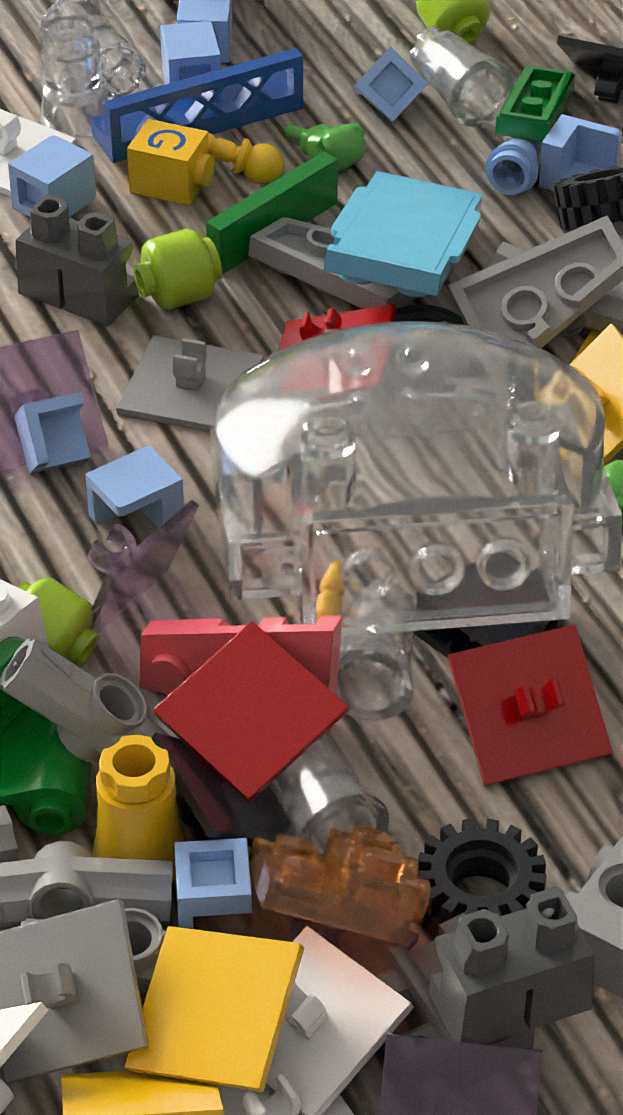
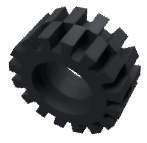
[553,165,623,230]
[416,818,547,939]

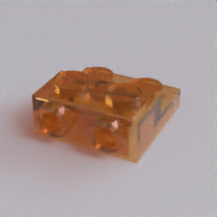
[248,826,431,945]

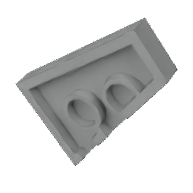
[448,216,623,385]
[248,217,449,309]

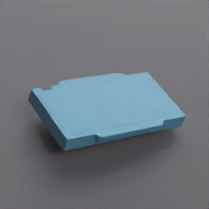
[323,171,483,297]

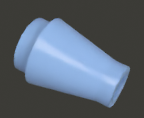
[485,137,542,195]

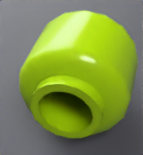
[416,0,490,45]
[133,228,222,310]
[18,577,100,667]

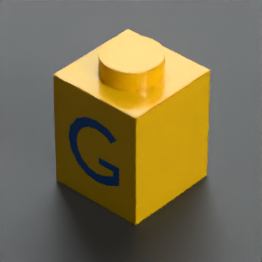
[127,119,215,206]

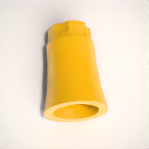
[92,734,187,881]

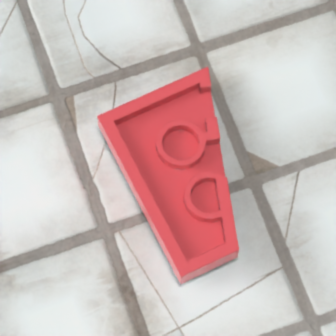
[139,616,343,738]

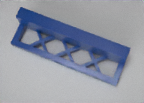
[91,48,303,163]

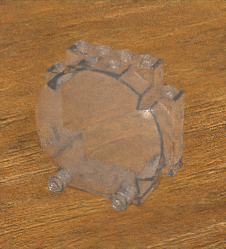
[210,321,622,636]

